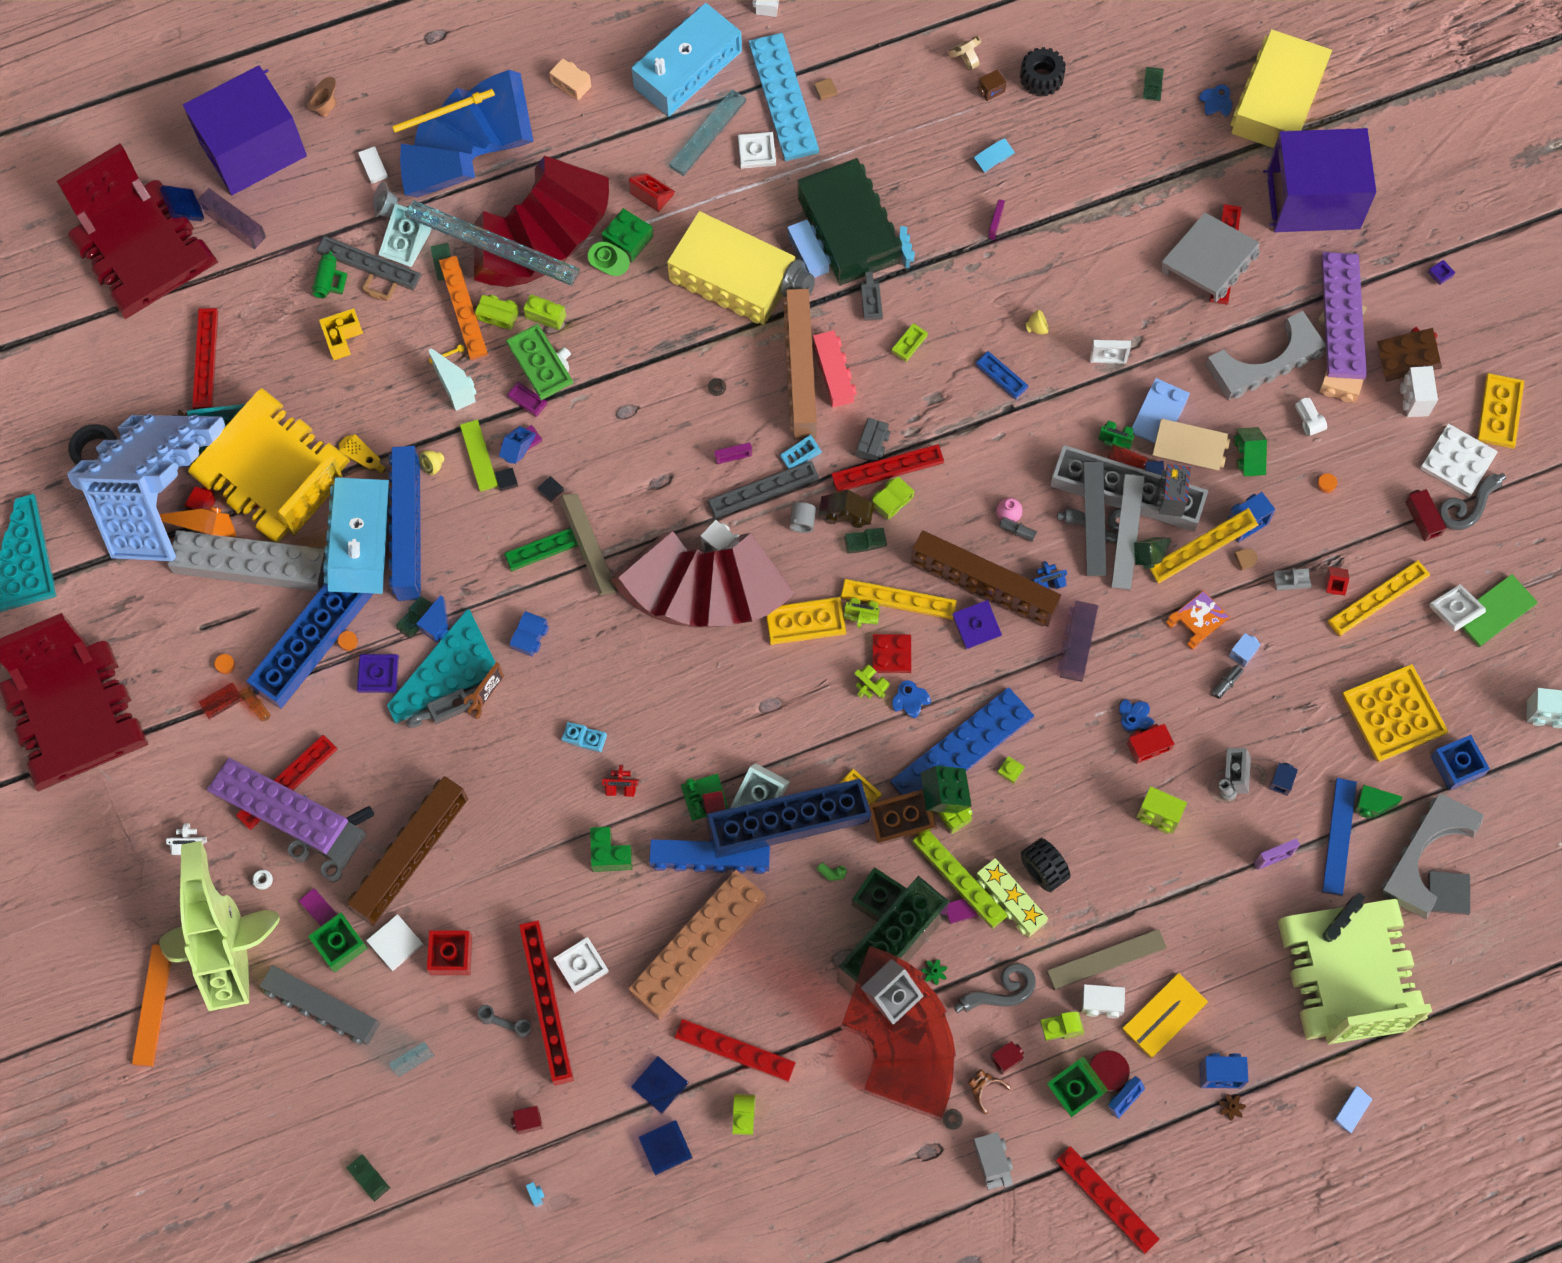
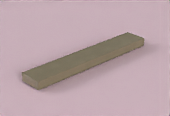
[559,494,617,596]
[1047,929,1167,990]

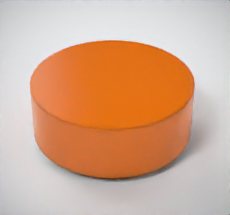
[1317,473,1338,493]
[338,631,358,651]
[214,654,235,674]

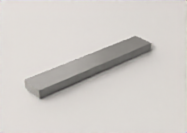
[1112,474,1144,590]

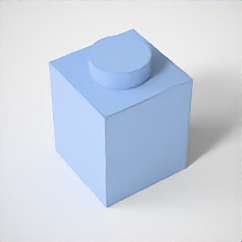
[1229,633,1261,667]

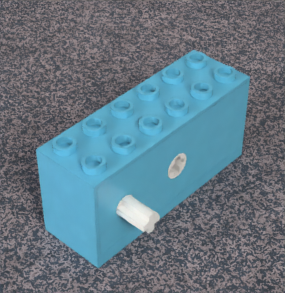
[631,3,742,117]
[324,477,389,594]

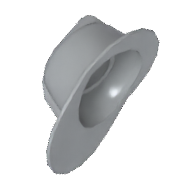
[373,181,398,217]

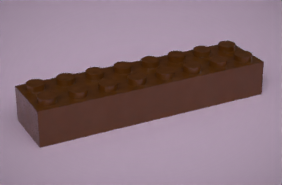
[911,530,1062,627]
[348,776,469,927]

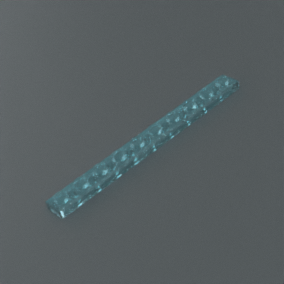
[405,200,580,286]

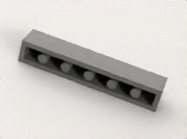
[260,965,380,1045]

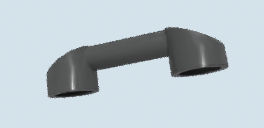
[477,1005,531,1038]

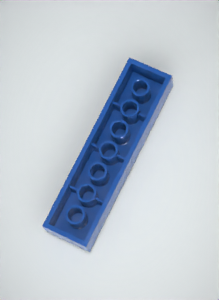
[389,446,421,601]
[246,584,374,709]

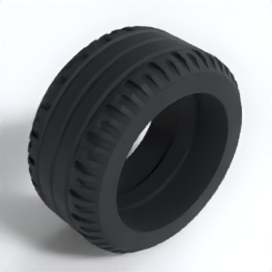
[68,424,118,465]

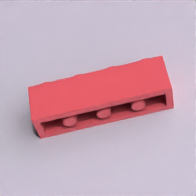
[813,330,857,408]

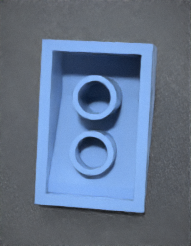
[1132,378,1190,444]

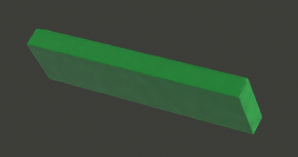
[504,528,578,572]

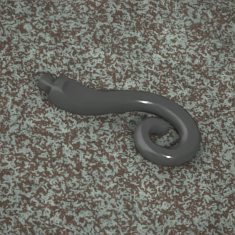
[1438,473,1506,530]
[1057,509,1139,543]
[953,963,1036,1013]

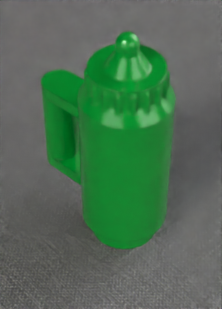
[312,251,348,299]

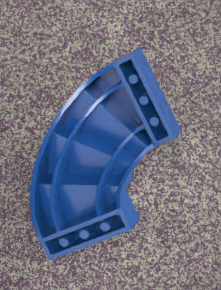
[400,70,534,198]

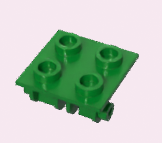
[681,774,729,821]

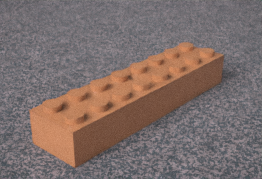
[783,289,817,439]
[628,870,766,1020]

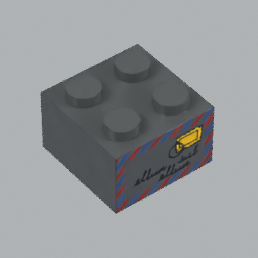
[1156,464,1191,517]

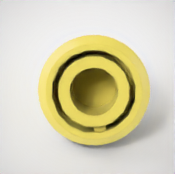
[1025,310,1049,335]
[419,450,444,476]

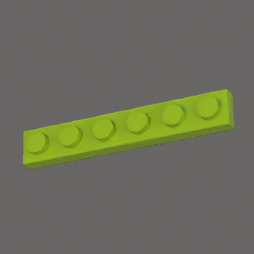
[912,831,1008,929]

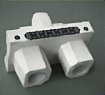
[166,823,207,855]

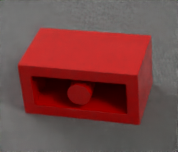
[1127,723,1175,764]

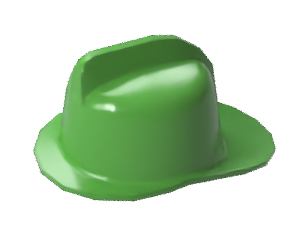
[588,241,630,276]

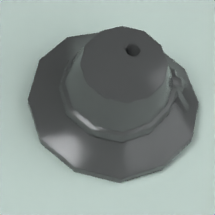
[780,259,815,297]

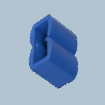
[510,611,549,657]

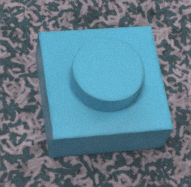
[526,1182,545,1207]

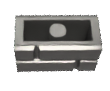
[856,418,891,462]

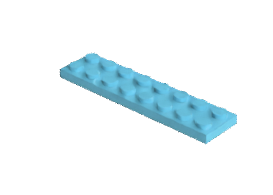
[749,33,819,161]

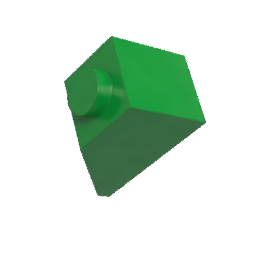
[1354,785,1402,818]

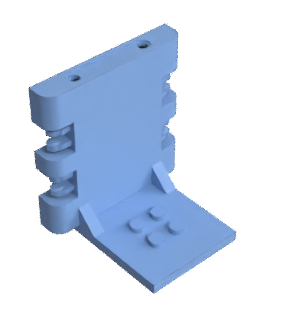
[67,414,225,561]

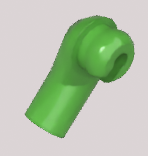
[816,862,847,881]

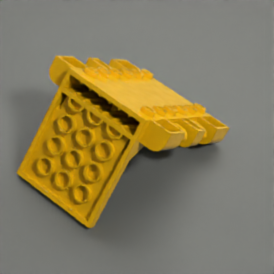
[188,388,350,543]

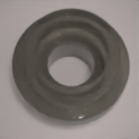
[708,378,726,396]
[942,1109,963,1130]

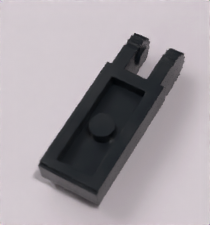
[1322,893,1365,942]

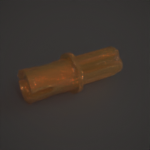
[240,687,271,722]

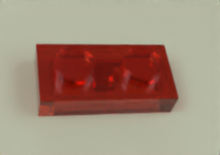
[1107,444,1148,470]
[199,682,243,720]

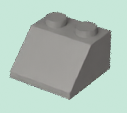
[861,959,923,1025]

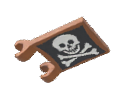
[464,662,504,719]

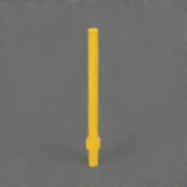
[392,89,495,133]

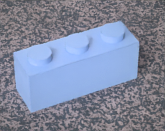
[787,220,831,278]

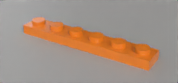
[439,256,488,360]

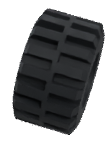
[1020,47,1066,97]
[1020,838,1071,892]

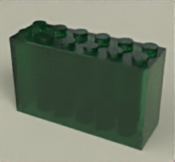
[797,158,902,286]
[837,875,950,1008]

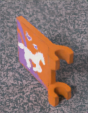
[1166,590,1230,650]

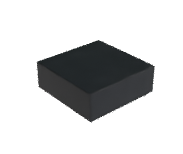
[495,467,518,492]
[537,476,564,502]

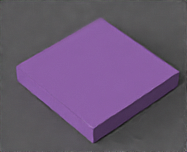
[1254,838,1300,870]

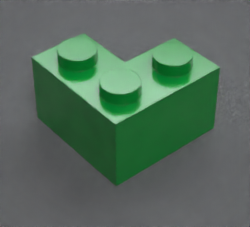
[1233,427,1267,477]
[590,827,633,872]

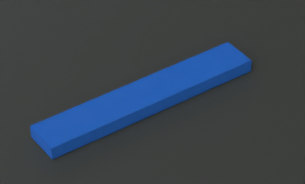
[1322,778,1357,896]

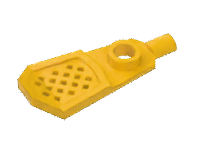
[339,434,386,474]

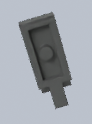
[861,271,883,321]

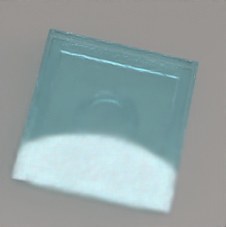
[389,1042,435,1077]

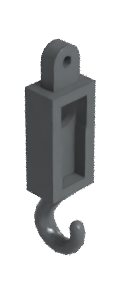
[406,689,476,728]

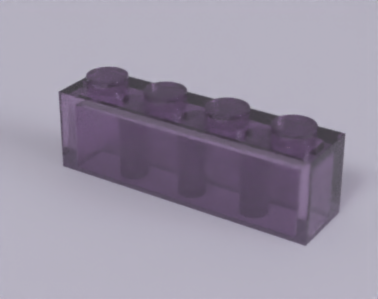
[197,188,266,250]
[1057,600,1098,682]

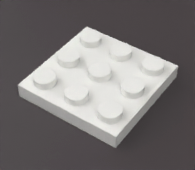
[1420,424,1498,497]

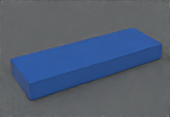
[975,351,1029,400]

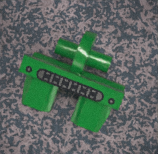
[1098,420,1134,453]

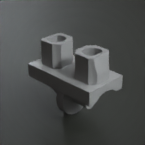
[1273,568,1311,591]

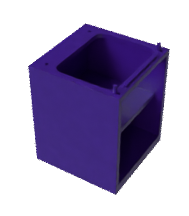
[182,65,307,195]
[1263,128,1376,232]

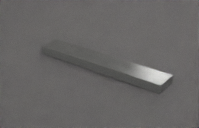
[316,236,422,291]
[708,461,819,518]
[1084,462,1106,576]

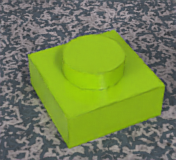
[997,756,1025,784]

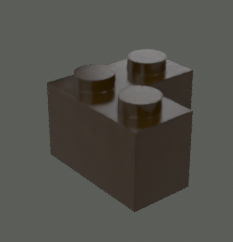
[818,489,874,528]

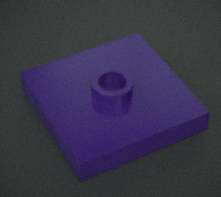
[952,600,1002,650]
[357,654,399,693]

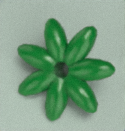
[922,959,948,985]

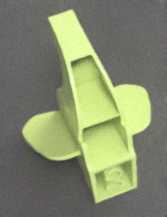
[159,841,280,1011]

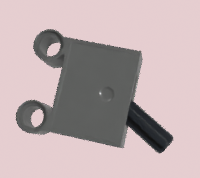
[288,806,374,882]

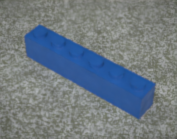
[650,839,770,874]

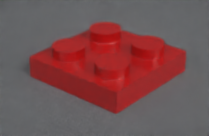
[873,634,911,673]

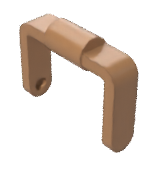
[363,274,397,301]

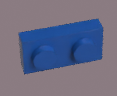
[1108,1076,1145,1119]

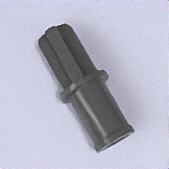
[999,517,1037,542]
[1211,665,1244,699]

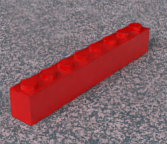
[519,920,574,1086]

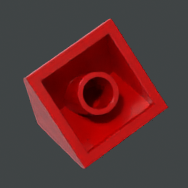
[629,173,675,212]

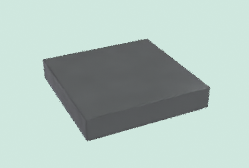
[1428,871,1470,915]

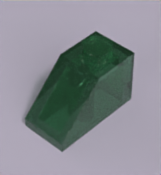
[1134,537,1171,568]

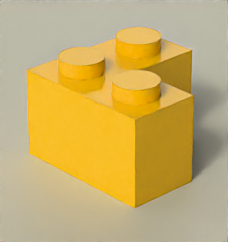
[319,308,363,360]

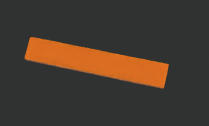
[132,944,171,1067]

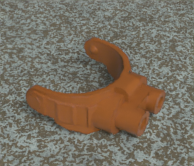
[968,1069,1011,1115]

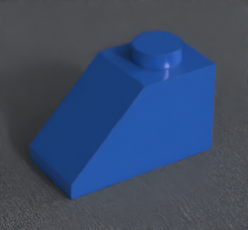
[499,426,536,464]
[417,595,449,643]

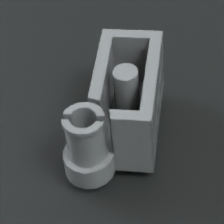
[1219,748,1251,801]
[974,1132,1013,1191]

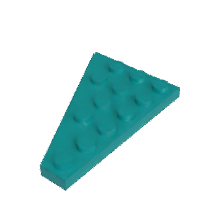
[0,494,57,612]
[387,609,496,724]

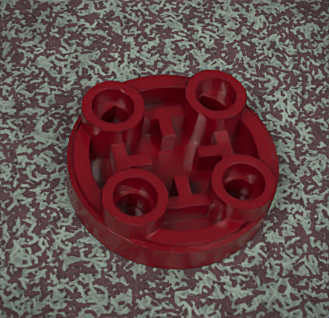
[1090,1050,1130,1092]

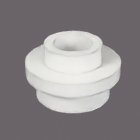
[252,870,273,890]

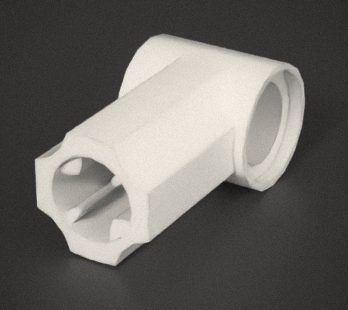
[1295,398,1327,436]

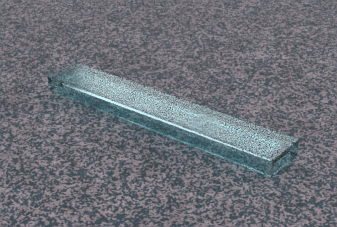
[669,90,746,176]

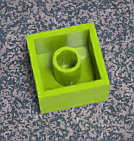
[1136,786,1187,834]

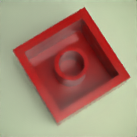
[427,930,472,975]

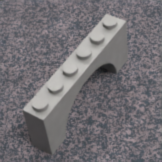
[1206,311,1326,400]
[1381,793,1484,919]

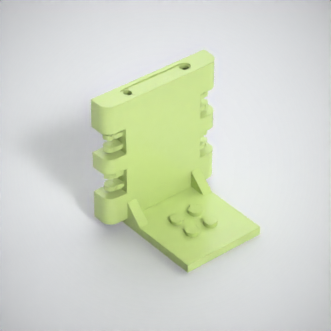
[1278,899,1432,1045]

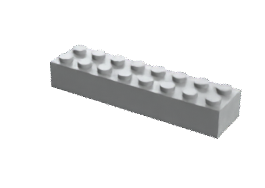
[1050,445,1209,532]
[168,530,326,592]

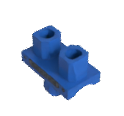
[1031,561,1068,589]

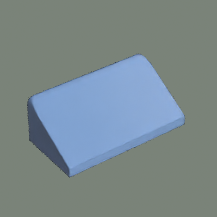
[1333,1086,1372,1134]

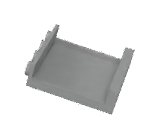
[1162,213,1260,303]

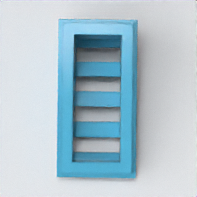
[780,434,822,469]

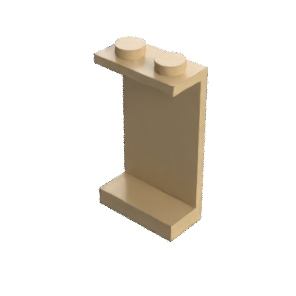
[1152,419,1230,471]

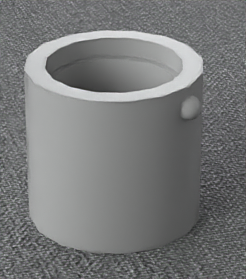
[790,503,816,533]

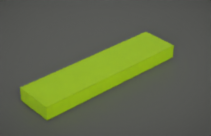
[460,420,498,492]

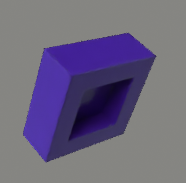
[1428,260,1455,285]

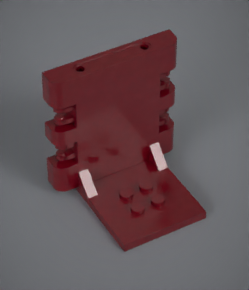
[56,143,218,320]
[0,613,149,792]

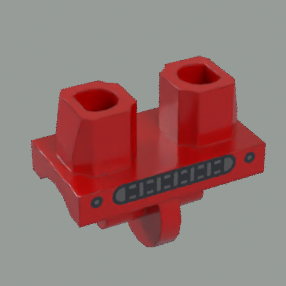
[602,765,639,797]

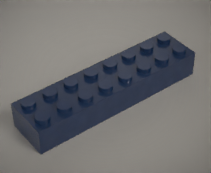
[706,779,871,858]

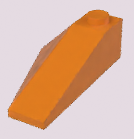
[159,506,236,537]

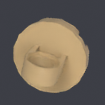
[947,35,982,70]

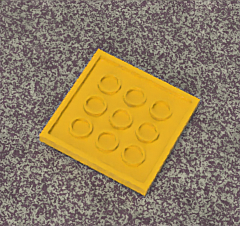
[1342,664,1449,763]

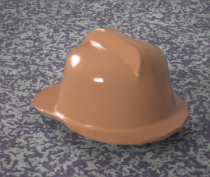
[307,77,336,117]

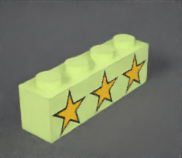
[976,858,1048,938]

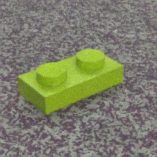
[892,323,928,362]

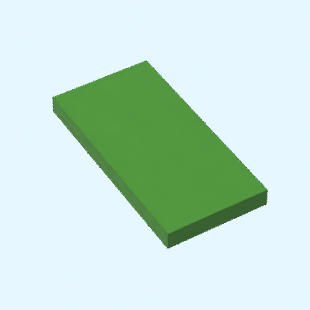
[506,324,574,400]
[1461,574,1538,648]

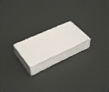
[358,146,388,184]

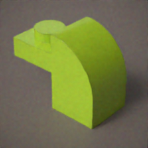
[1040,1012,1084,1041]
[732,1093,756,1136]

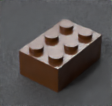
[1377,328,1442,382]
[868,789,937,845]

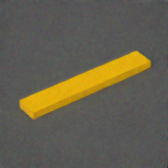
[1148,508,1259,583]
[1327,560,1430,637]
[841,579,957,620]

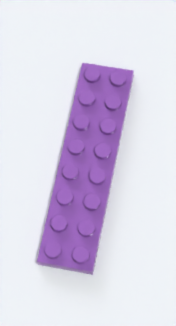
[1321,252,1366,379]
[207,758,348,854]

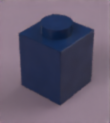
[1269,763,1298,796]

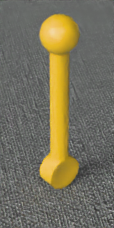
[429,344,465,364]

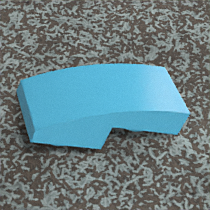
[974,138,1015,173]
[899,226,915,268]
[562,722,607,752]

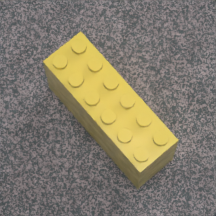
[1230,29,1332,148]
[667,211,795,325]

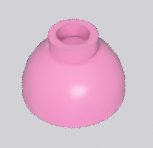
[996,498,1022,522]

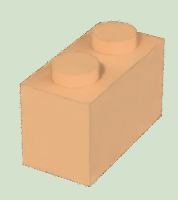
[549,59,591,100]
[1319,370,1364,403]

